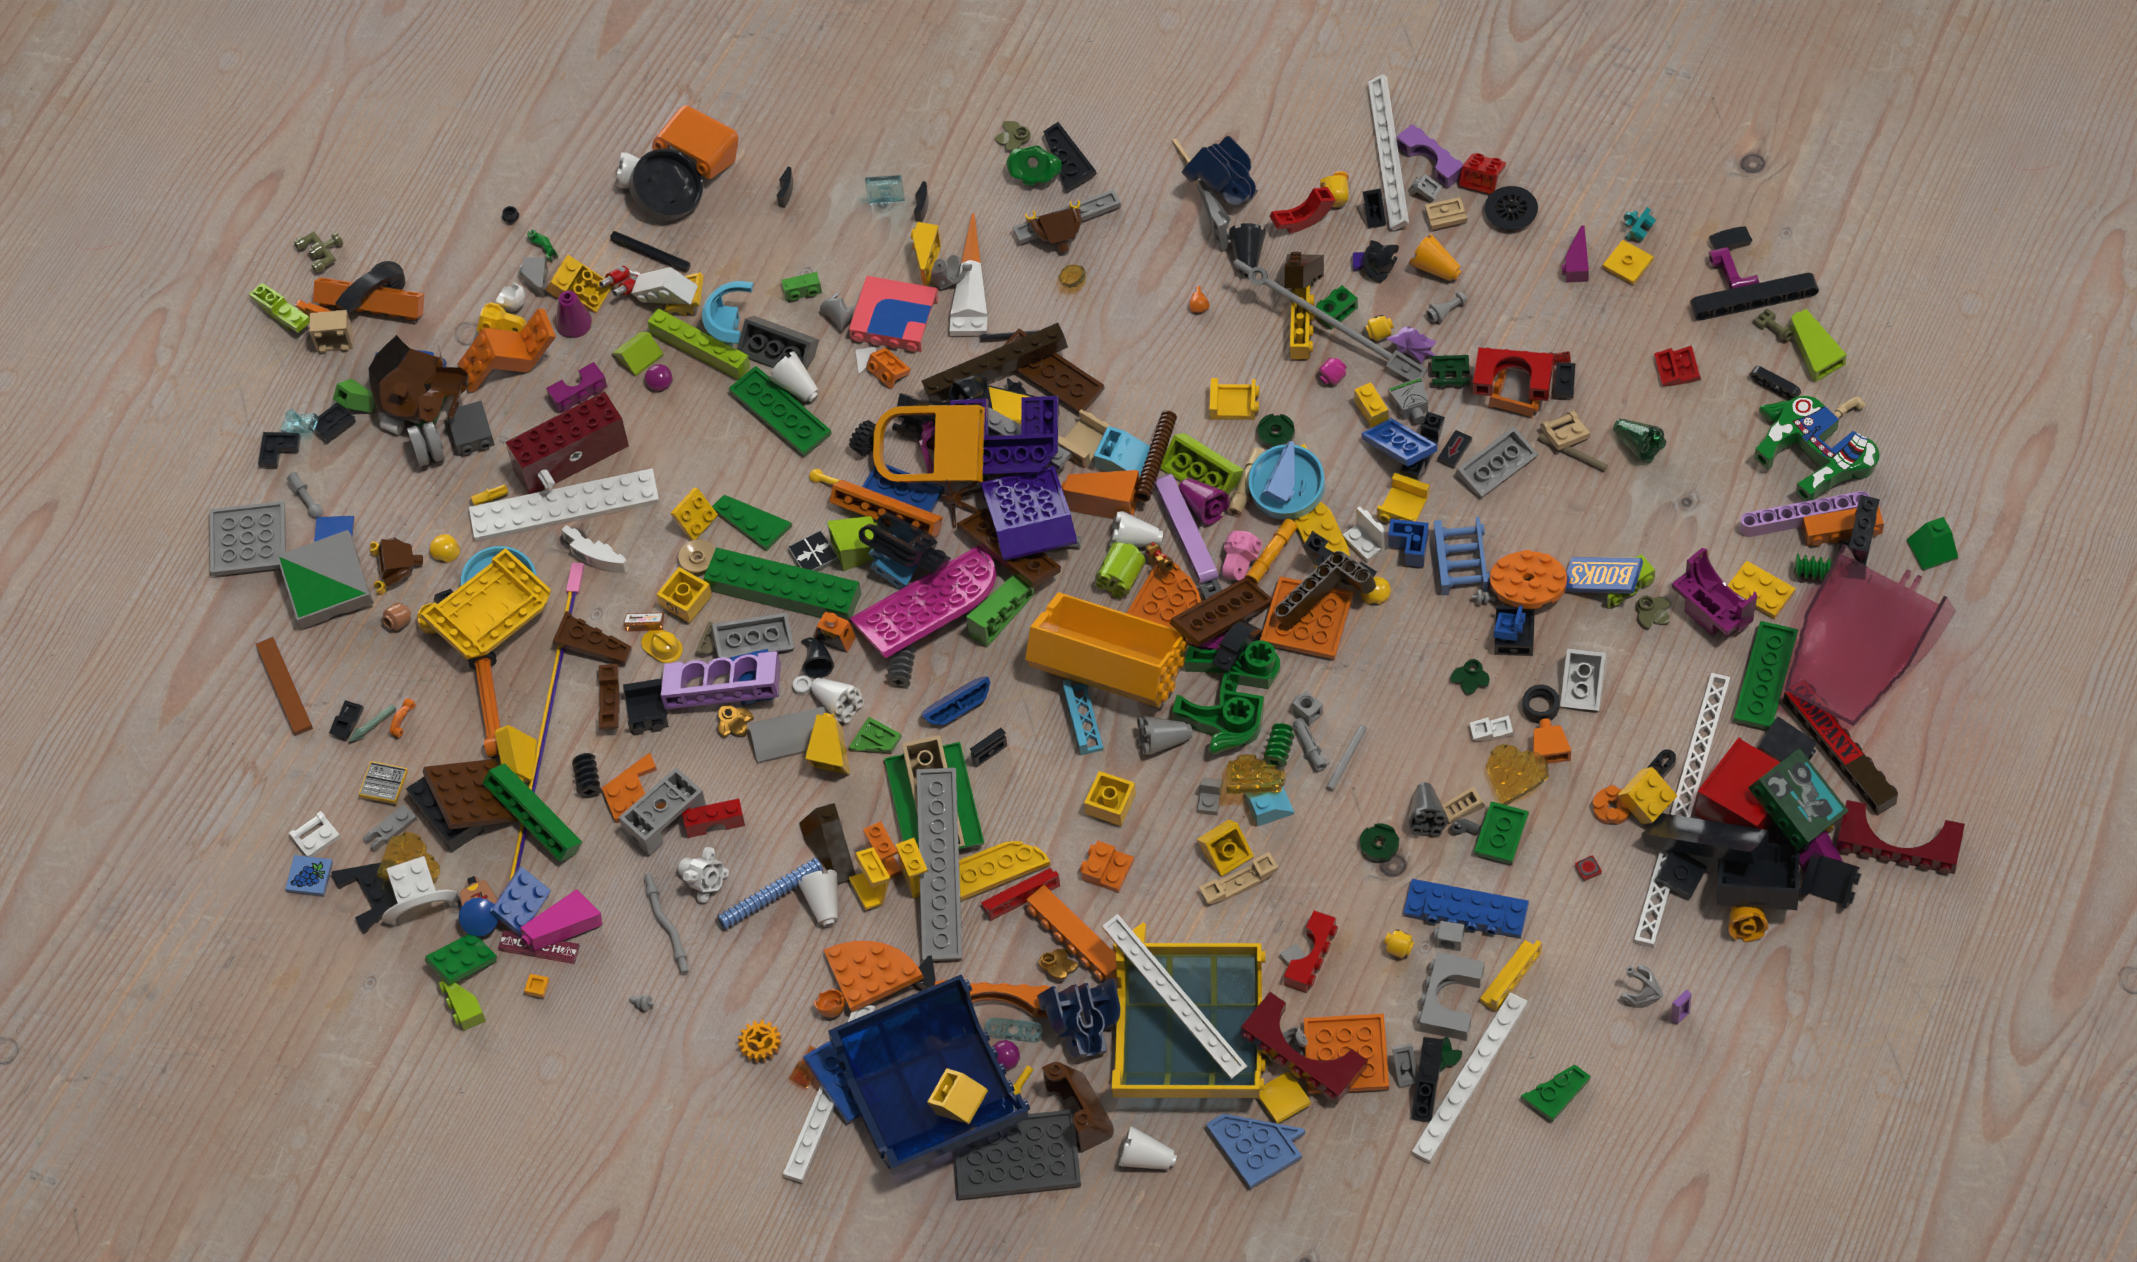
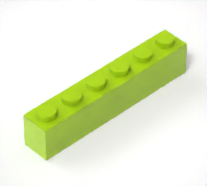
[647,308,751,380]

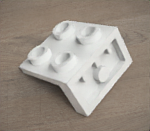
[1343,506,1385,563]

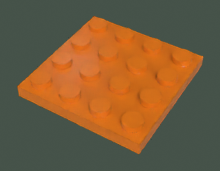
[1260,576,1354,660]
[1303,1013,1389,1094]

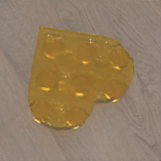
[1486,744,1549,805]
[1226,754,1286,794]
[377,832,440,884]

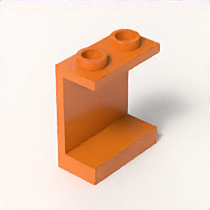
[863,821,902,879]

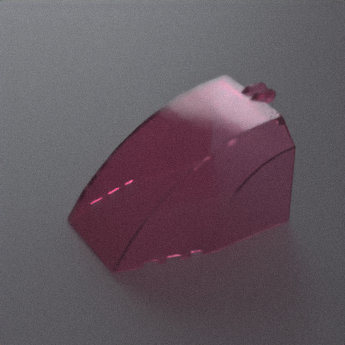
[1785,544,1956,726]

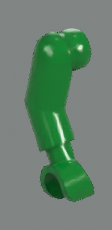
[527,229,559,262]

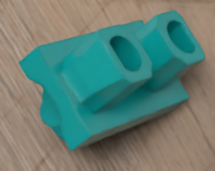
[1623,207,1656,242]

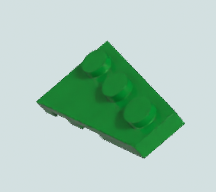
[1520,1064,1591,1122]

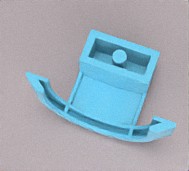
[702,281,754,347]

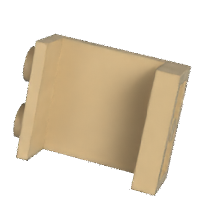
[1058,409,1111,468]

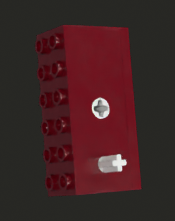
[505,391,629,494]

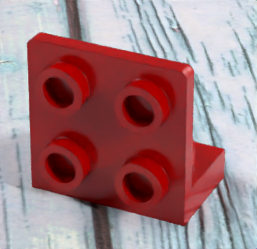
[1459,153,1506,194]

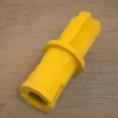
[470,485,508,506]

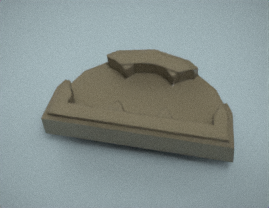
[695,621,716,656]

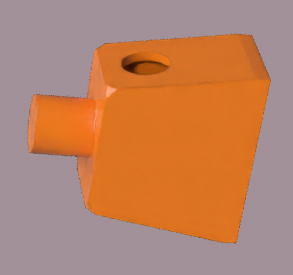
[1533,719,1571,766]

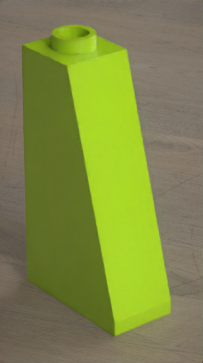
[1790,309,1847,382]

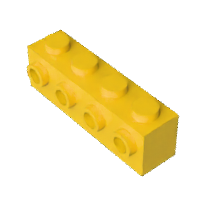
[1290,285,1314,359]

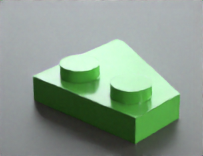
[849,717,902,752]

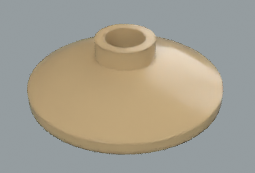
[678,539,715,573]

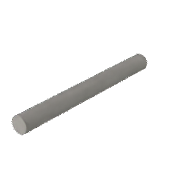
[1326,725,1367,791]

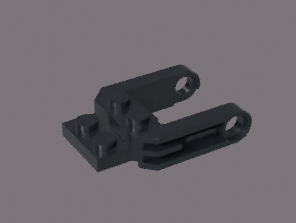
[859,513,951,574]

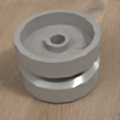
[407,421,445,467]

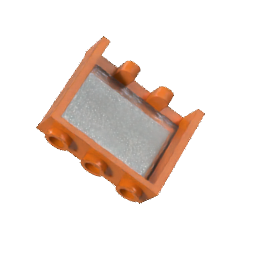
[1488,368,1540,418]

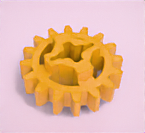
[738,1020,782,1063]

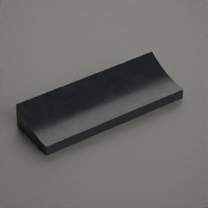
[1641,813,1769,865]

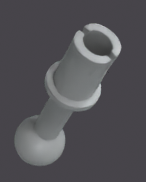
[286,472,323,519]

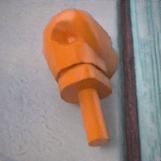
[1189,286,1210,313]

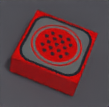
[1575,855,1602,881]

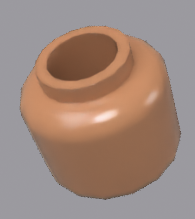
[382,603,411,631]

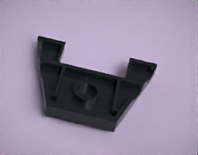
[331,860,398,934]

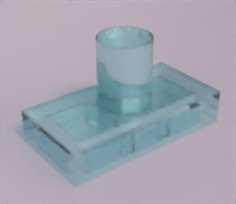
[280,409,319,433]

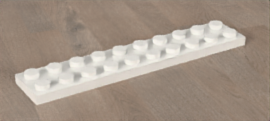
[469,468,660,542]

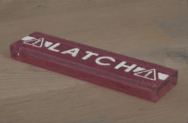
[498,930,580,964]

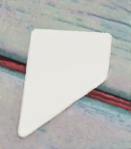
[855,347,876,373]

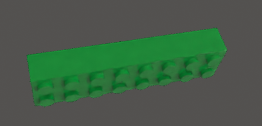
[703,547,861,622]

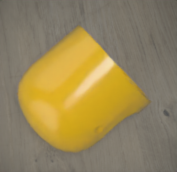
[1320,175,1349,207]

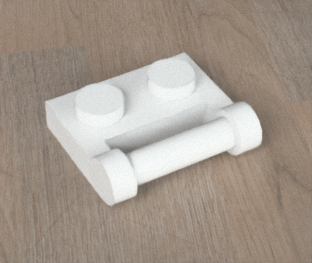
[288,811,341,857]

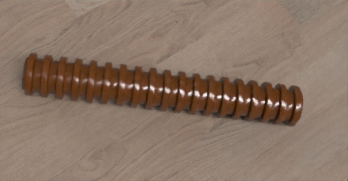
[1134,410,1177,502]

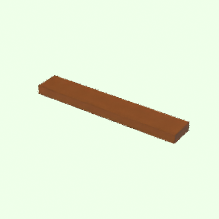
[256,637,313,736]

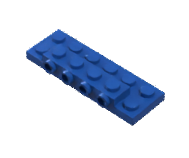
[1404,879,1529,939]

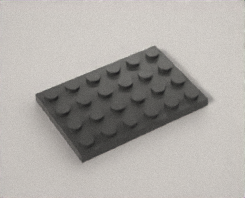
[953,1109,1081,1199]

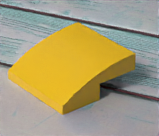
[1258,1071,1311,1124]

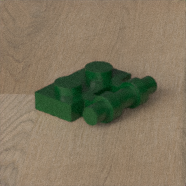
[1431,355,1470,388]

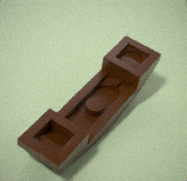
[599,664,620,730]

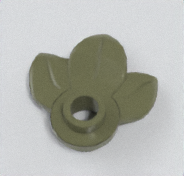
[995,121,1031,150]
[1637,595,1672,628]

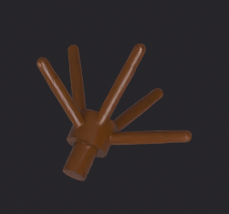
[941,479,980,528]

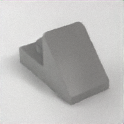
[1198,777,1223,816]
[1391,1043,1418,1087]

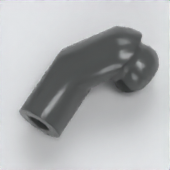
[1451,818,1481,835]

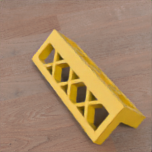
[1480,940,1542,1012]

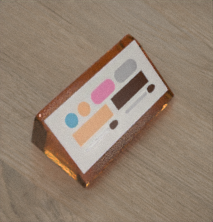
[623,612,664,631]

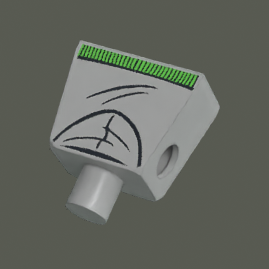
[1388,377,1428,423]

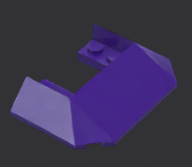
[951,396,1058,474]

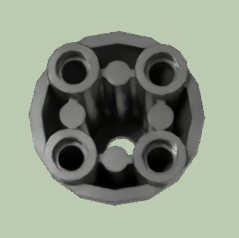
[1408,782,1448,837]

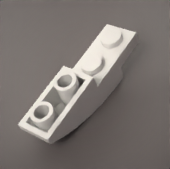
[561,525,628,573]

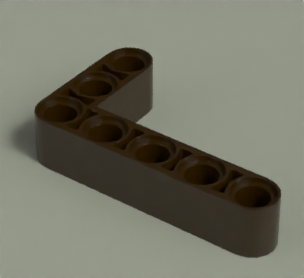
[1275,551,1376,628]

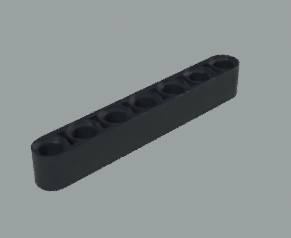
[1690,272,1819,321]

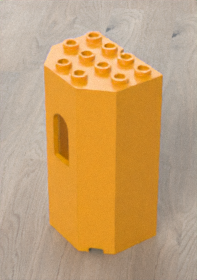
[1025,592,1188,708]

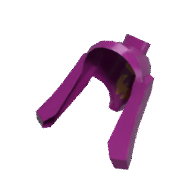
[919,421,935,474]

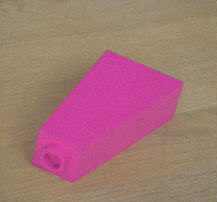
[520,889,603,951]

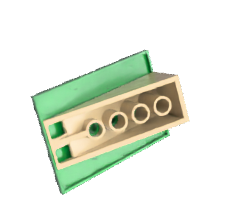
[884,735,985,850]

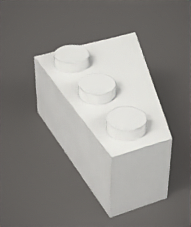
[631,267,698,305]

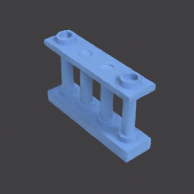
[1434,517,1490,595]

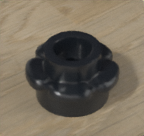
[502,206,519,223]

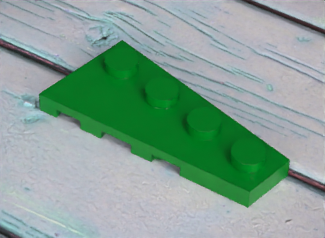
[712,495,792,551]

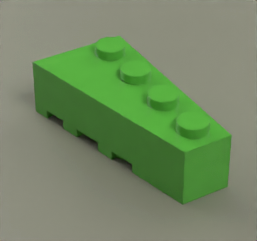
[966,574,1035,647]

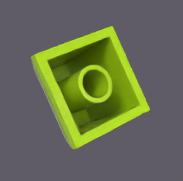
[827,516,878,571]

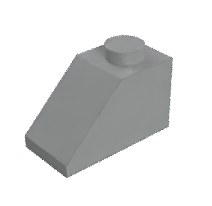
[520,257,548,298]

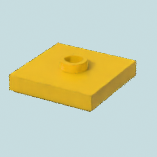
[1602,240,1654,285]

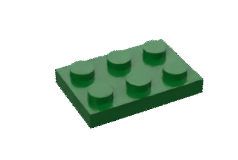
[1474,801,1529,865]
[425,934,497,985]

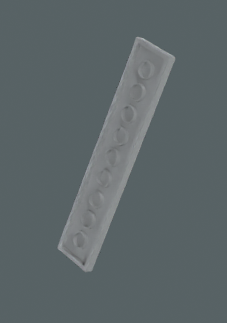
[916,768,962,961]

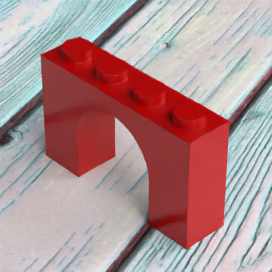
[1473,347,1553,401]

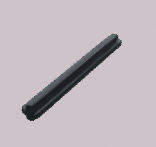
[610,231,691,272]

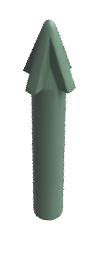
[349,704,396,742]

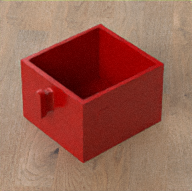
[1695,737,1781,832]

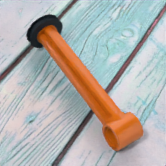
[468,651,501,758]

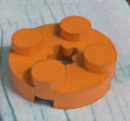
[1593,785,1631,825]

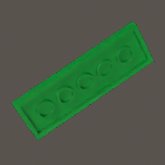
[729,366,832,456]
[1733,621,1798,730]

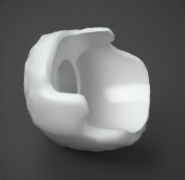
[495,282,526,312]

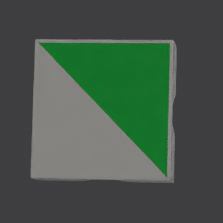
[277,530,374,629]

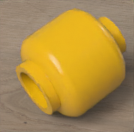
[1365,315,1394,341]
[1384,929,1415,959]

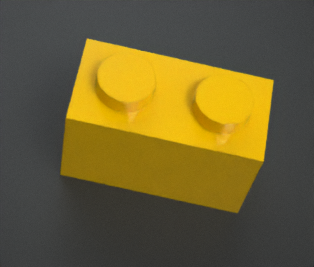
[1354,382,1389,428]

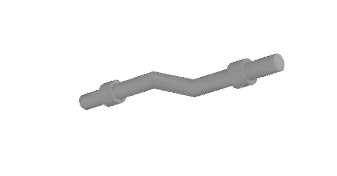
[644,873,689,974]

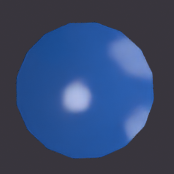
[459,897,498,936]

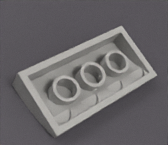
[1455,427,1539,498]
[711,613,794,659]
[749,706,826,764]

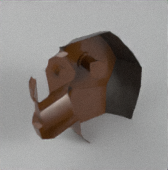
[368,335,469,424]

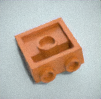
[1080,840,1134,893]

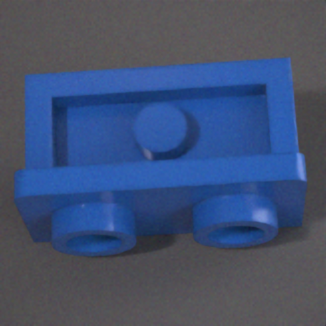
[1493,605,1526,641]

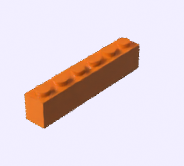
[313,277,425,320]
[829,480,943,537]
[1027,885,1117,981]

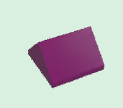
[1799,830,1843,874]

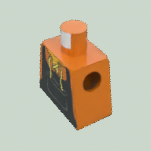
[815,612,856,653]

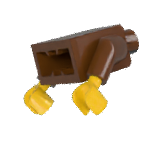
[1025,200,1082,253]
[369,537,423,595]

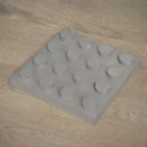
[210,501,286,576]

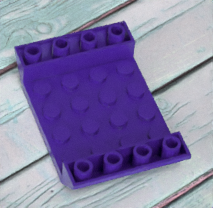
[979,466,1077,561]

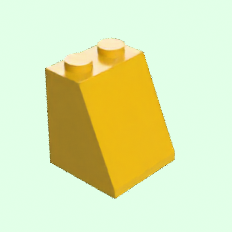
[805,713,850,775]

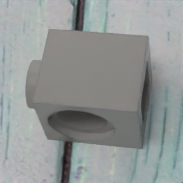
[1292,691,1323,726]
[1434,921,1464,951]

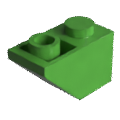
[333,379,376,413]

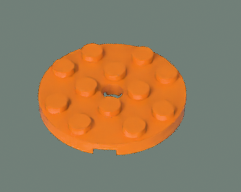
[1490,550,1567,609]

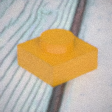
[524,974,550,998]

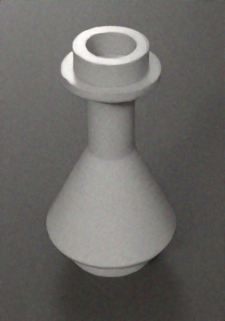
[1426,292,1467,323]

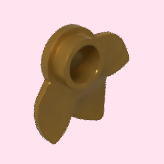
[717,705,754,738]
[1039,949,1078,979]

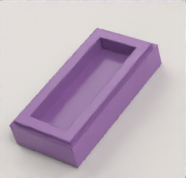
[1671,989,1692,1025]

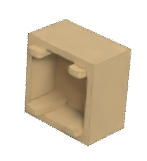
[310,310,353,353]

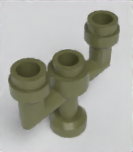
[294,231,343,273]

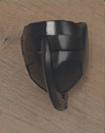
[1363,240,1399,283]
[949,374,988,403]

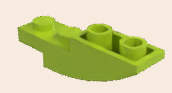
[249,283,310,333]

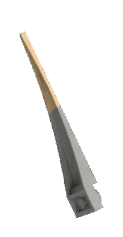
[1172,138,1231,251]

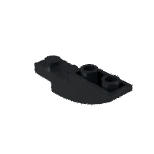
[1411,1037,1444,1121]

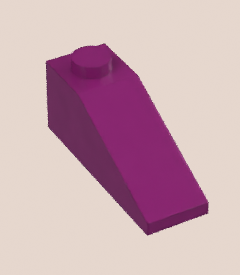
[1562,225,1589,283]

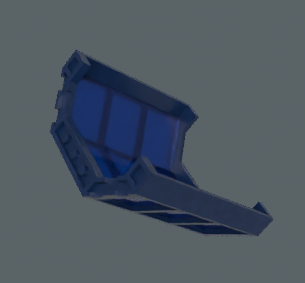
[828,974,1030,1176]

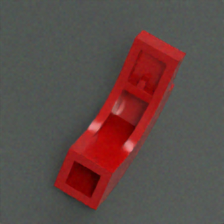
[1269,187,1336,233]

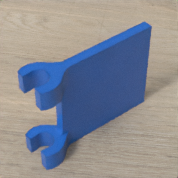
[314,516,354,542]

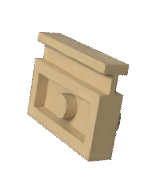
[1425,197,1467,230]

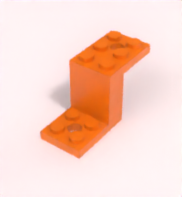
[457,308,556,392]

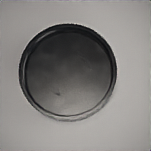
[629,149,703,221]

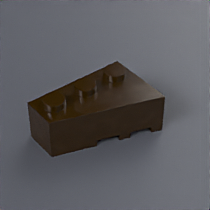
[1284,251,1324,288]

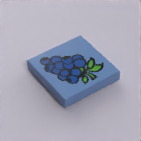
[285,855,333,897]

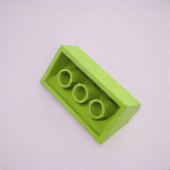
[1161,433,1244,495]

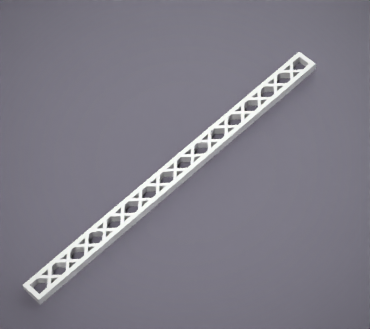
[1634,673,1730,948]

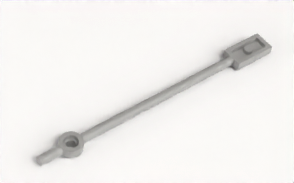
[1233,259,1428,381]

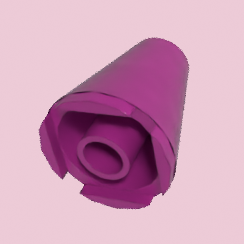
[555,291,592,338]
[1179,478,1230,525]

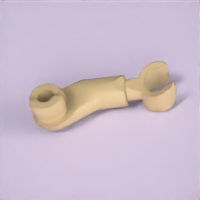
[1832,396,1866,419]

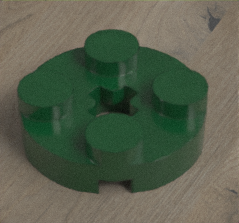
[1257,414,1295,448]
[1360,823,1399,862]

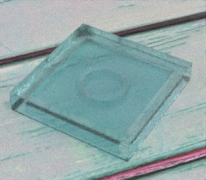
[865,175,905,204]

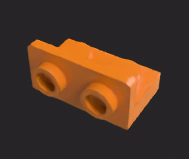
[866,348,911,389]

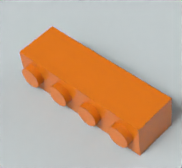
[1802,506,1884,546]

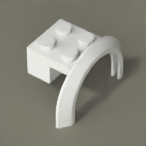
[382,856,459,926]

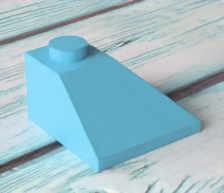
[1244,780,1294,826]

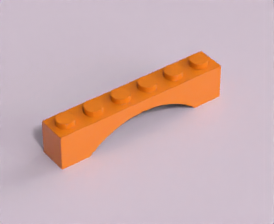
[933,980,1050,1018]

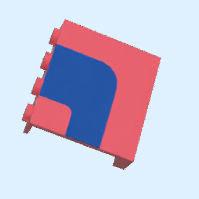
[849,276,939,352]

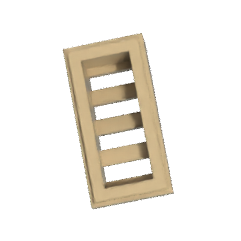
[1442,786,1485,823]

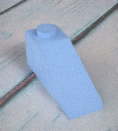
[1262,441,1295,504]

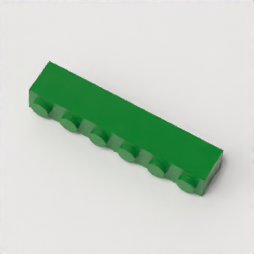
[482,763,582,862]

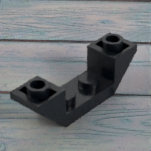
[1400,411,1445,478]
[1303,531,1377,585]

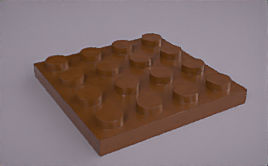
[422,759,519,829]

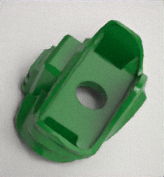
[1006,145,1062,186]

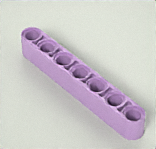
[1154,474,1219,584]
[1740,491,1870,537]

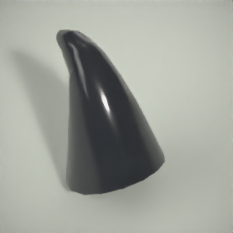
[801,637,834,679]

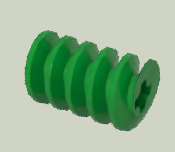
[1794,554,1835,583]
[1264,723,1295,767]

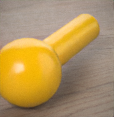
[809,469,840,485]
[1013,1065,1034,1095]

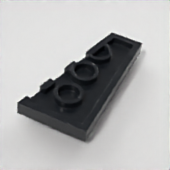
[1043,122,1097,193]

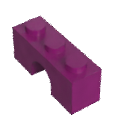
[546,362,607,413]

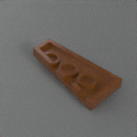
[553,611,632,666]

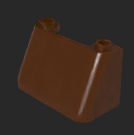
[1042,1062,1114,1153]

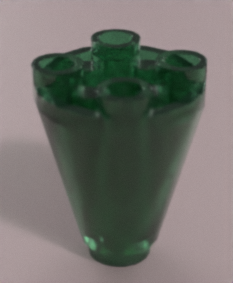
[1613,418,1667,463]

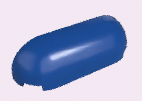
[921,676,990,725]

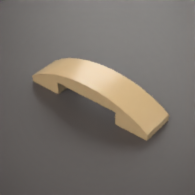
[1199,852,1279,904]

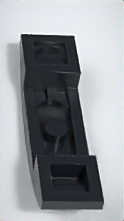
[336,264,404,314]

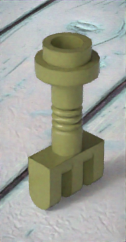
[1753,309,1794,341]

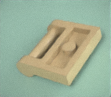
[1540,410,1590,450]

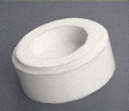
[793,676,812,696]

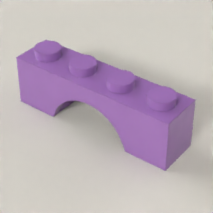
[1397,124,1463,189]

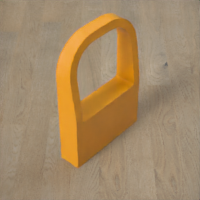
[873,405,985,483]

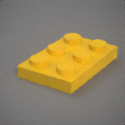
[1727,560,1796,619]

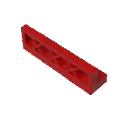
[981,867,1060,921]

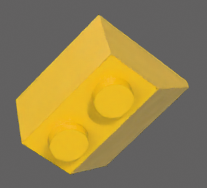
[1196,819,1254,876]

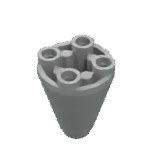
[1137,716,1192,755]

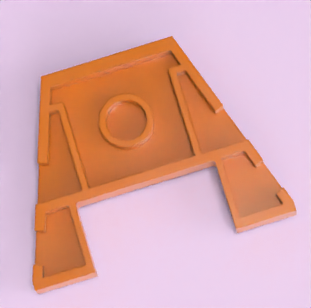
[602,753,666,823]

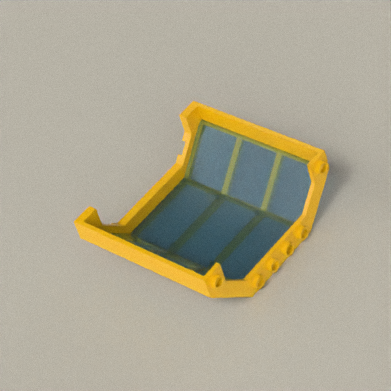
[1112,943,1266,1098]

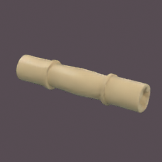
[1227,447,1265,517]

